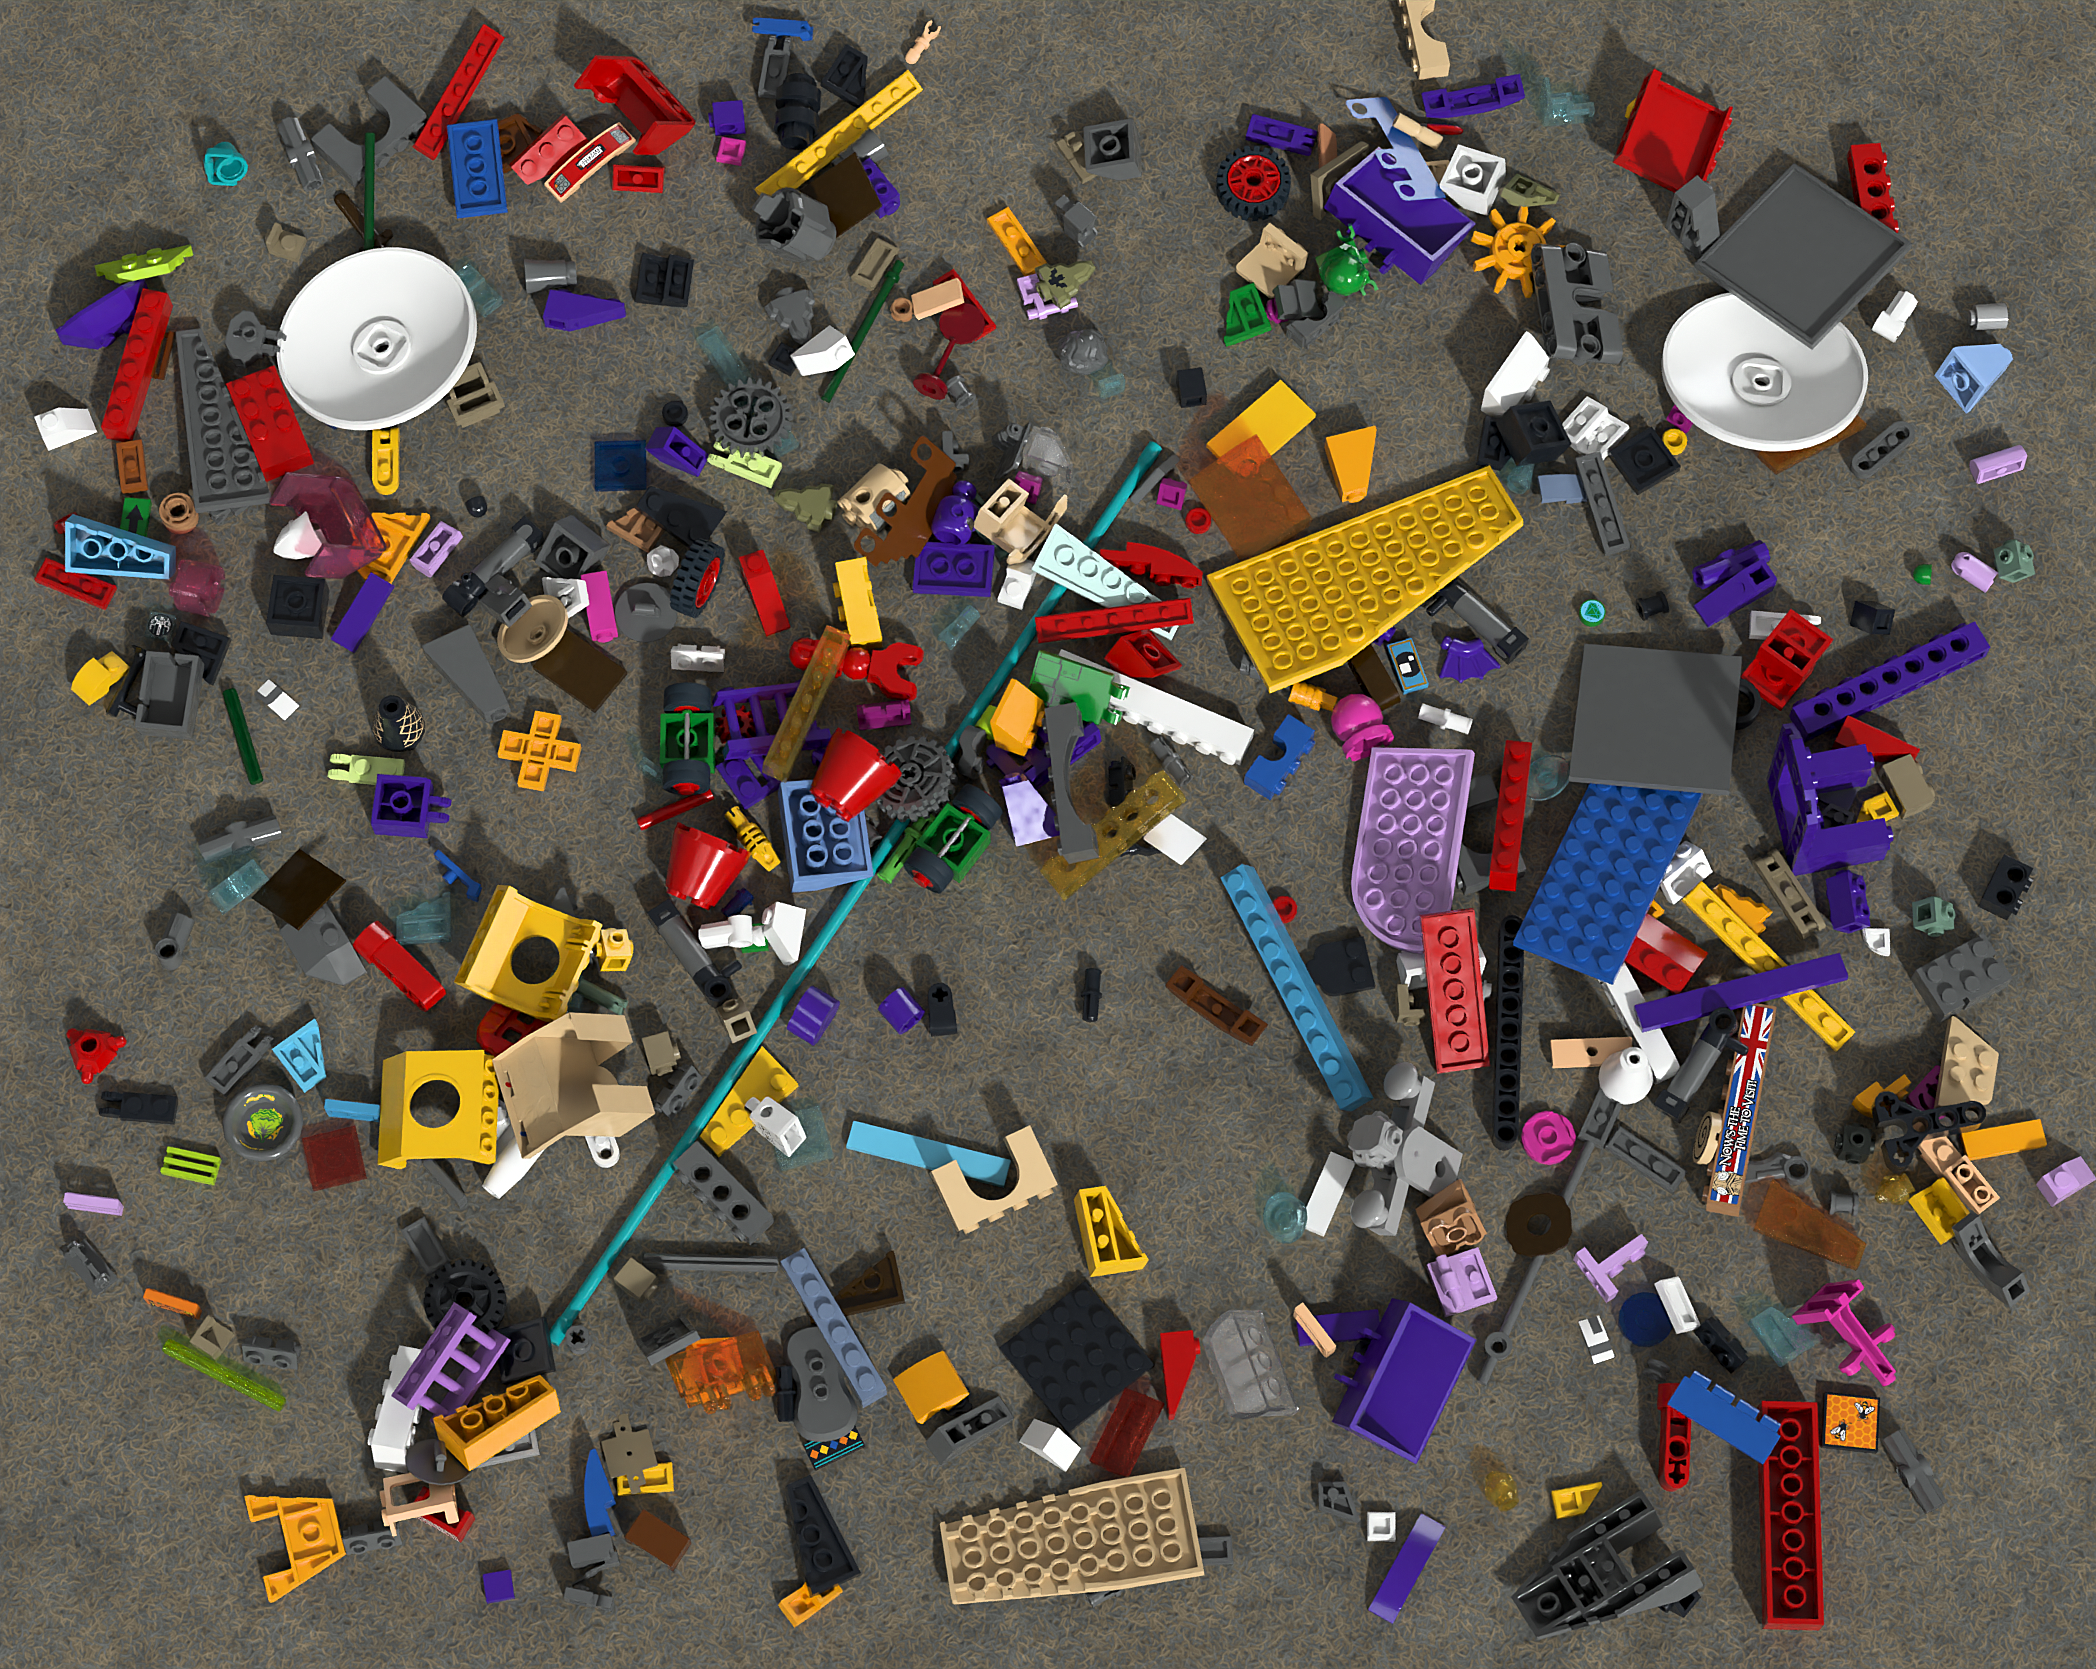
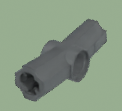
[198,815,282,864]

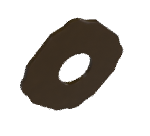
[1506,1193,1572,1257]

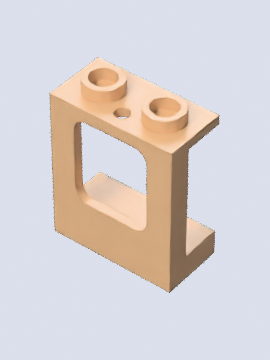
[380,1473,459,1536]

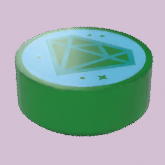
[1579,599,1606,627]

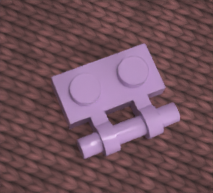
[1017,274,1078,320]

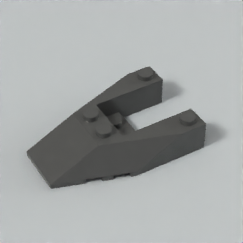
[1511,1490,1703,1640]

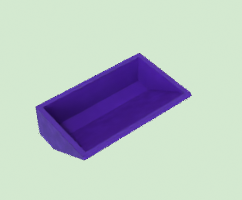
[1324,147,1476,285]
[1332,1298,1476,1464]

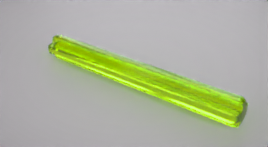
[162,1339,287,1412]

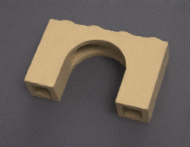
[930,1125,1058,1234]

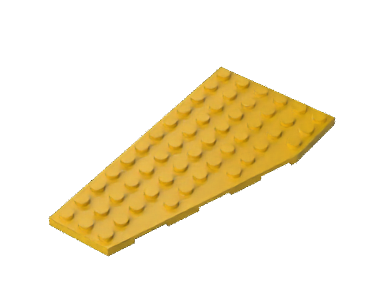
[1207,465,1523,693]

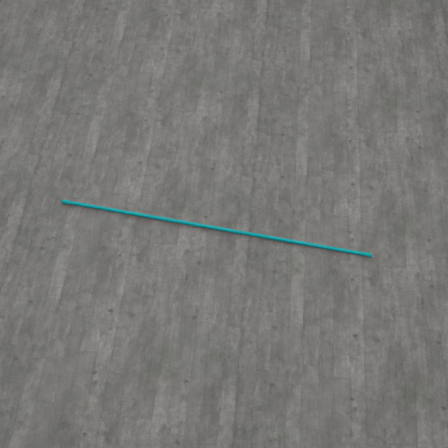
[549,441,1162,1347]

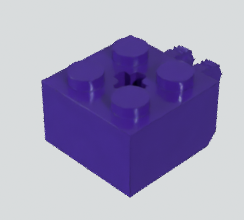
[371,774,452,838]

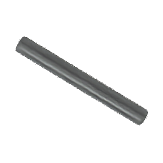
[642,1253,779,1272]

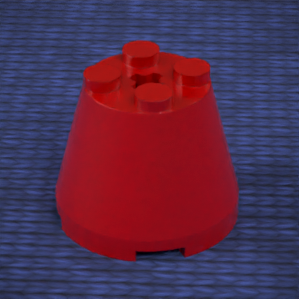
[809,727,902,822]
[665,822,751,910]

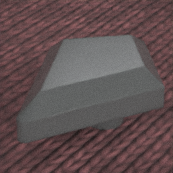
[1821,803,1855,829]
[1318,1482,1360,1523]

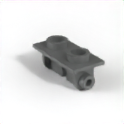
[653,1063,702,1121]
[63,1238,118,1296]
[242,1335,302,1370]
[342,1521,403,1555]

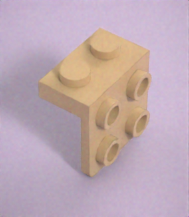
[1236,223,1308,299]

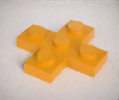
[498,711,582,791]

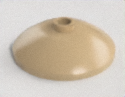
[497,595,568,663]

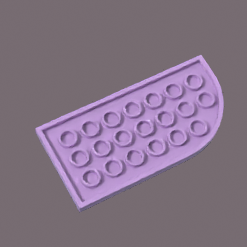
[1351,747,1475,954]

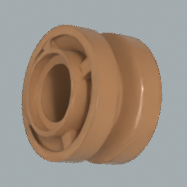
[159,493,199,534]

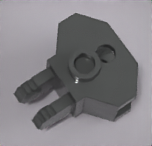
[225,310,287,368]

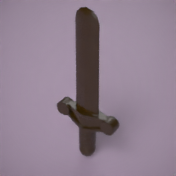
[334,193,393,252]

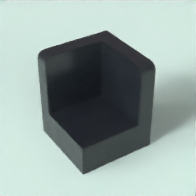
[1176,367,1207,408]
[1850,601,1895,635]

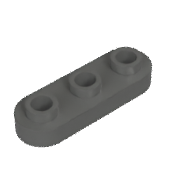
[1850,421,1915,479]

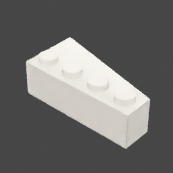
[368,1345,427,1473]

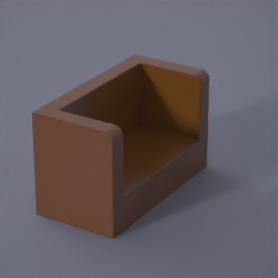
[625,1509,692,1571]

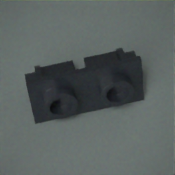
[1108,756,1137,814]
[1694,1317,1749,1374]

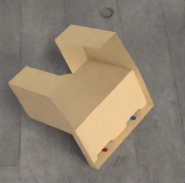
[492,1012,655,1159]

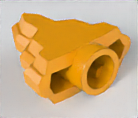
[1712,883,1772,936]

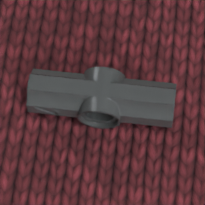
[277,117,325,191]
[1882,1429,1947,1514]

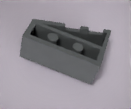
[1665,175,1720,260]

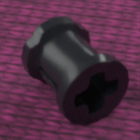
[1636,591,1669,621]

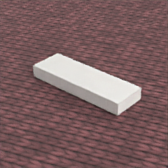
[1299,1152,1356,1237]

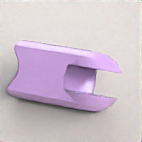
[1951,552,1998,593]

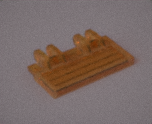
[665,1330,776,1414]

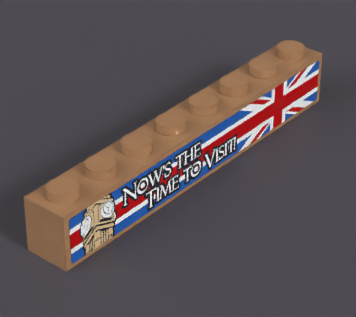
[1702,1003,1777,1217]

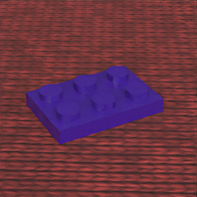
[912,542,995,597]

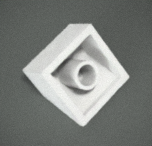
[1439,144,1506,216]

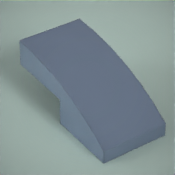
[1537,474,1587,504]

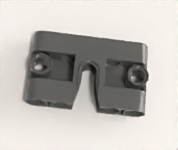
[1531,242,1623,366]

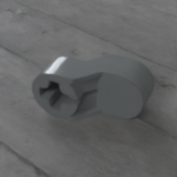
[958,725,986,779]

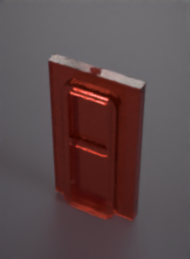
[1089,1388,1165,1477]

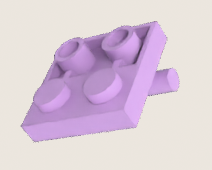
[1426,1247,1497,1317]

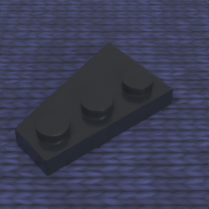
[634,486,727,549]

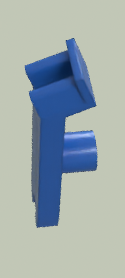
[752,18,813,41]
[434,849,482,902]

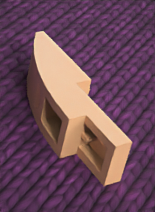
[1913,1122,2000,1215]

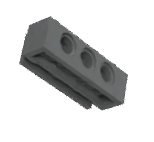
[673,1141,774,1245]

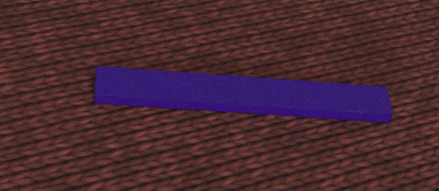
[1634,953,1848,1033]

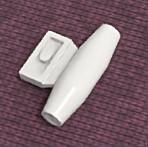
[482,1099,546,1199]

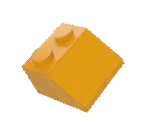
[990,678,1046,757]

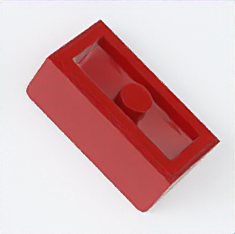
[612,164,665,193]

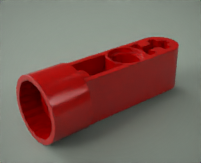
[352,921,446,1012]
[1657,1383,1691,1492]

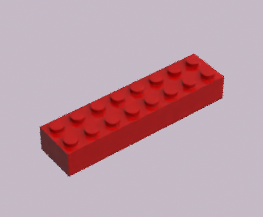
[1757,1401,1824,1631]

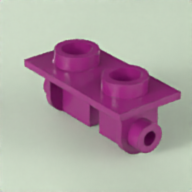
[856,699,911,730]

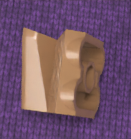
[1415,1179,1487,1257]

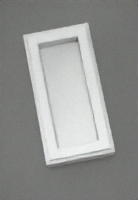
[1654,1276,1700,1334]

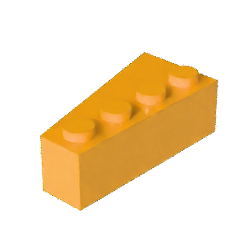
[433,1375,561,1471]

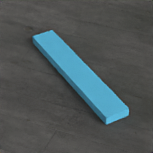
[846,1121,1011,1188]

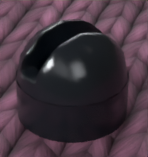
[465,496,487,518]

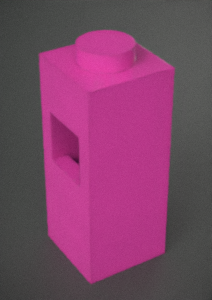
[581,571,618,643]

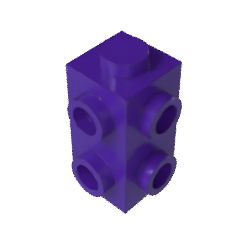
[862,158,900,219]
[1826,870,1871,933]

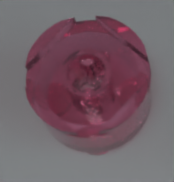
[169,559,225,617]

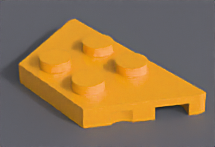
[347,513,431,584]

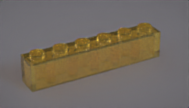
[762,625,851,783]

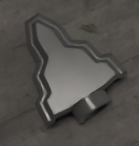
[764,287,815,346]

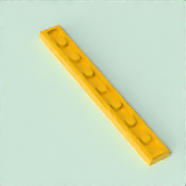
[754,70,923,196]
[1681,881,1855,1052]

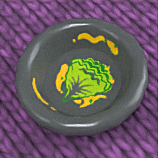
[222,1083,304,1162]

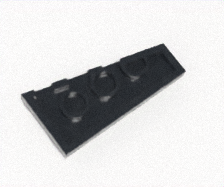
[784,1475,861,1598]

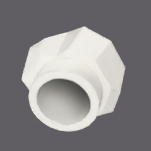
[647,546,679,577]

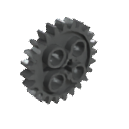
[709,377,793,459]

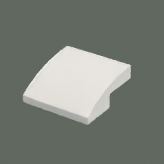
[1562,396,1629,460]

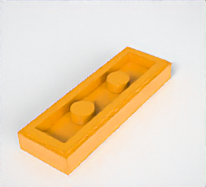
[987,207,1048,277]
[1960,1119,2047,1161]

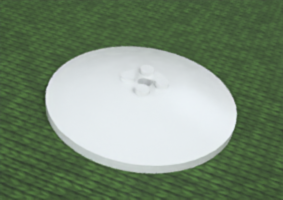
[277,247,477,430]
[1661,292,1868,451]

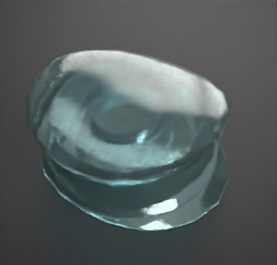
[1263,1192,1307,1244]

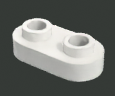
[585,1136,620,1168]

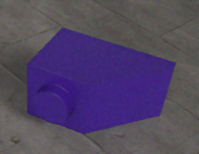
[645,427,709,477]

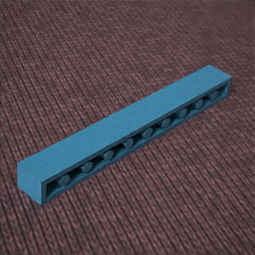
[1220,864,1374,1111]

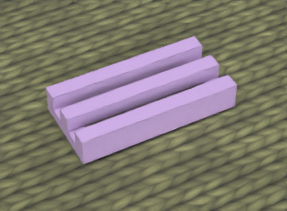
[63,1192,124,1216]

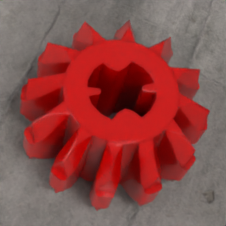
[715,705,756,744]

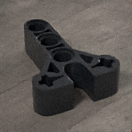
[1871,1091,1986,1173]

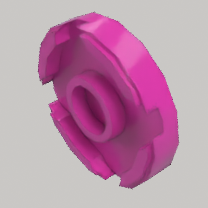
[1521,1111,1576,1165]

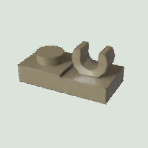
[1056,131,1098,184]

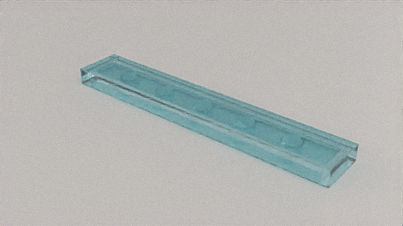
[696,326,799,459]

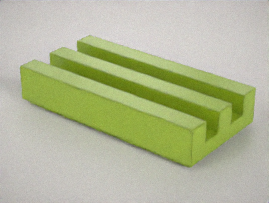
[160,1146,222,1185]

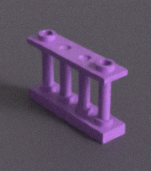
[391,1302,511,1425]

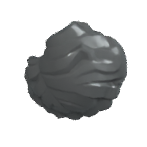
[1057,329,1109,375]

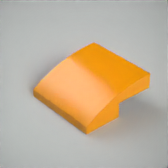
[893,1351,969,1424]

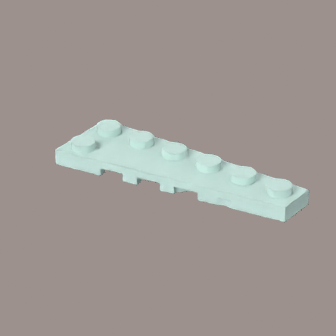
[1032,524,1178,640]

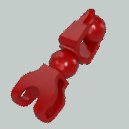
[789,638,924,701]

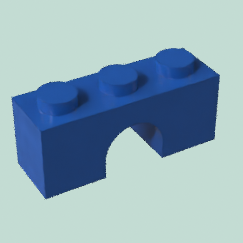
[1244,714,1316,800]

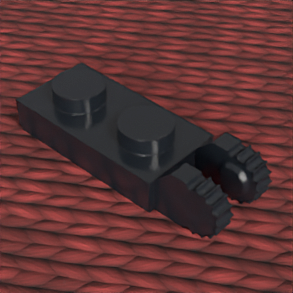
[99,1091,178,1125]

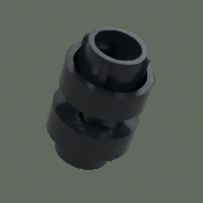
[774,73,822,150]

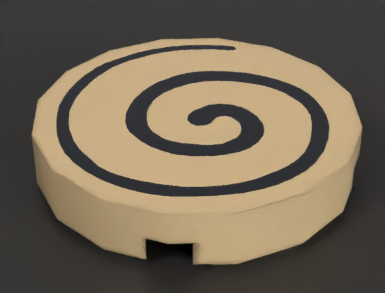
[1693,1111,1722,1165]

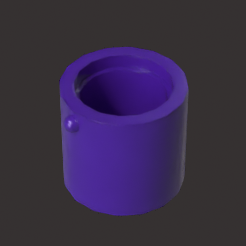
[878,987,925,1034]

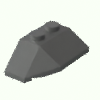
[279,903,367,986]

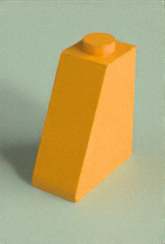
[1324,426,1377,503]

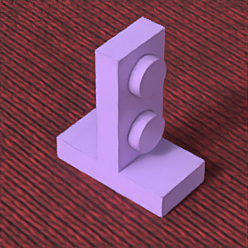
[1573,1234,1648,1303]

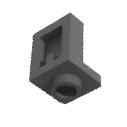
[942,431,969,472]

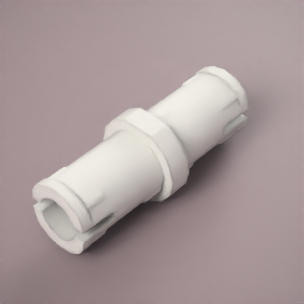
[1418,704,1473,734]

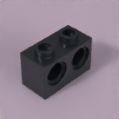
[1978,854,2034,920]

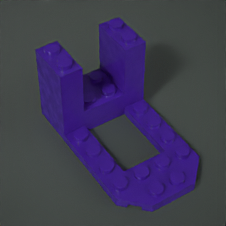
[1767,723,1893,876]

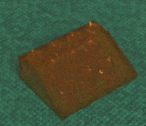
[1188,434,1313,562]

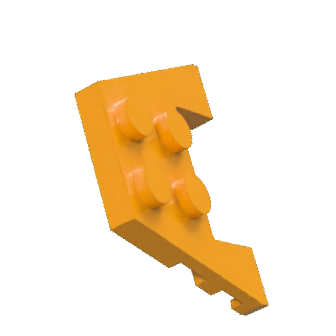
[244,1495,346,1603]

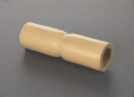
[1392,113,1443,150]

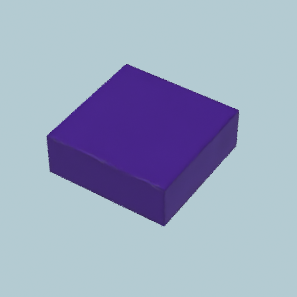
[483,1570,515,1604]

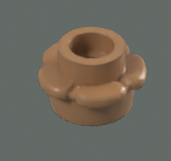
[890,298,914,322]

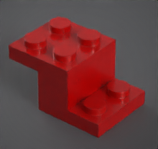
[1740,609,1833,711]

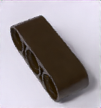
[1346,643,1401,711]

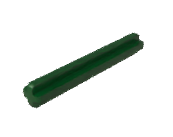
[223,688,263,785]

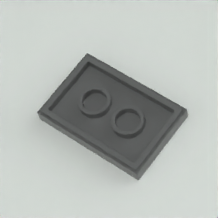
[636,1315,701,1366]

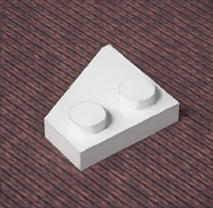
[542,577,589,618]

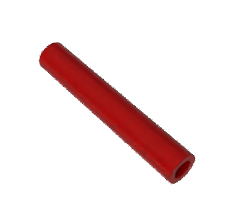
[636,788,714,831]

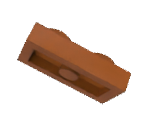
[116,439,149,494]

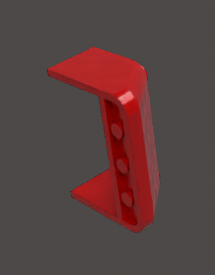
[573,55,696,155]

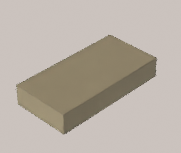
[851,237,899,291]

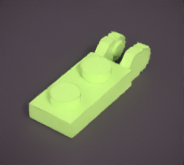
[707,441,782,489]
[328,754,405,785]

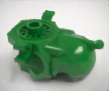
[1315,223,1378,296]

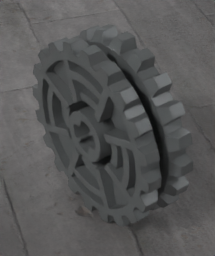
[875,736,957,823]

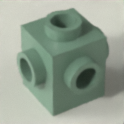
[1993,540,2035,583]
[1912,896,1955,937]

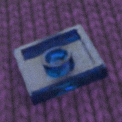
[595,440,647,492]

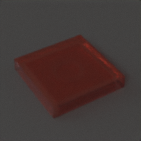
[302,1125,367,1192]

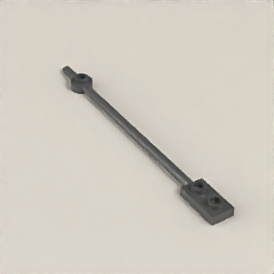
[1476,1089,1622,1386]

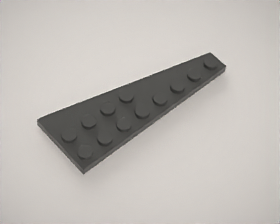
[176,328,273,513]

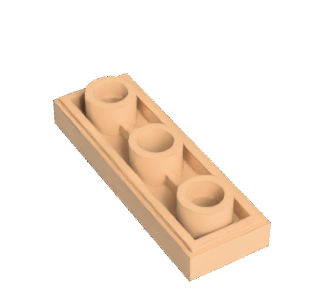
[1550,1037,1632,1068]

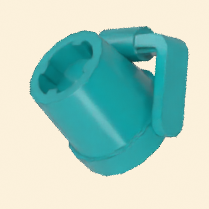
[203,142,248,186]

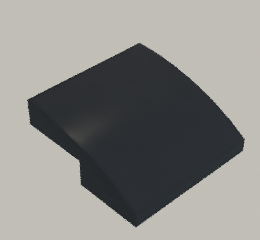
[634,252,694,307]

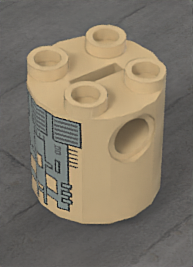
[837,463,912,540]

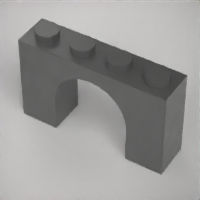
[311,76,427,188]
[1455,774,1527,895]

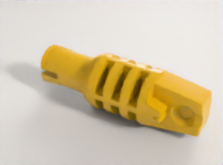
[724,806,781,871]

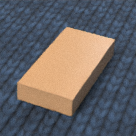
[911,278,964,320]
[1293,1303,1336,1358]

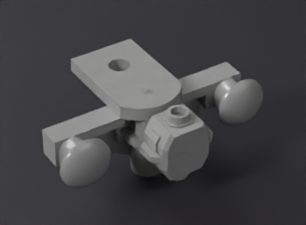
[1347,1062,1463,1236]

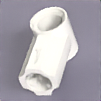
[1872,291,1918,343]
[699,915,753,949]

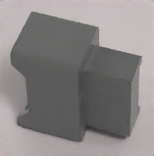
[1055,195,1098,248]
[1272,279,1324,322]

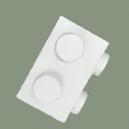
[1660,841,1712,904]

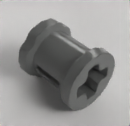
[945,375,976,409]
[1828,1190,1859,1217]
[565,1325,592,1355]

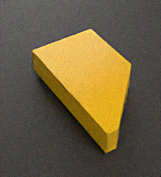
[1856,791,1899,823]
[1551,1482,1603,1519]

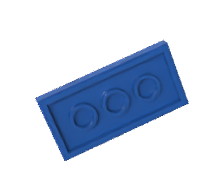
[447,119,508,219]

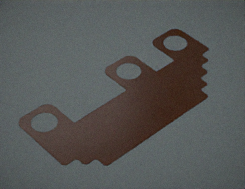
[854,436,957,567]

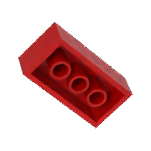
[226,365,314,482]

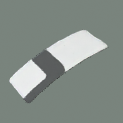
[254,679,299,720]

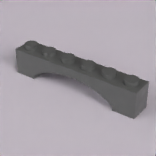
[1042,702,1100,864]

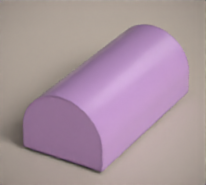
[1970,445,2027,484]
[410,521,463,577]

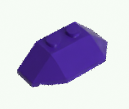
[55,279,148,350]

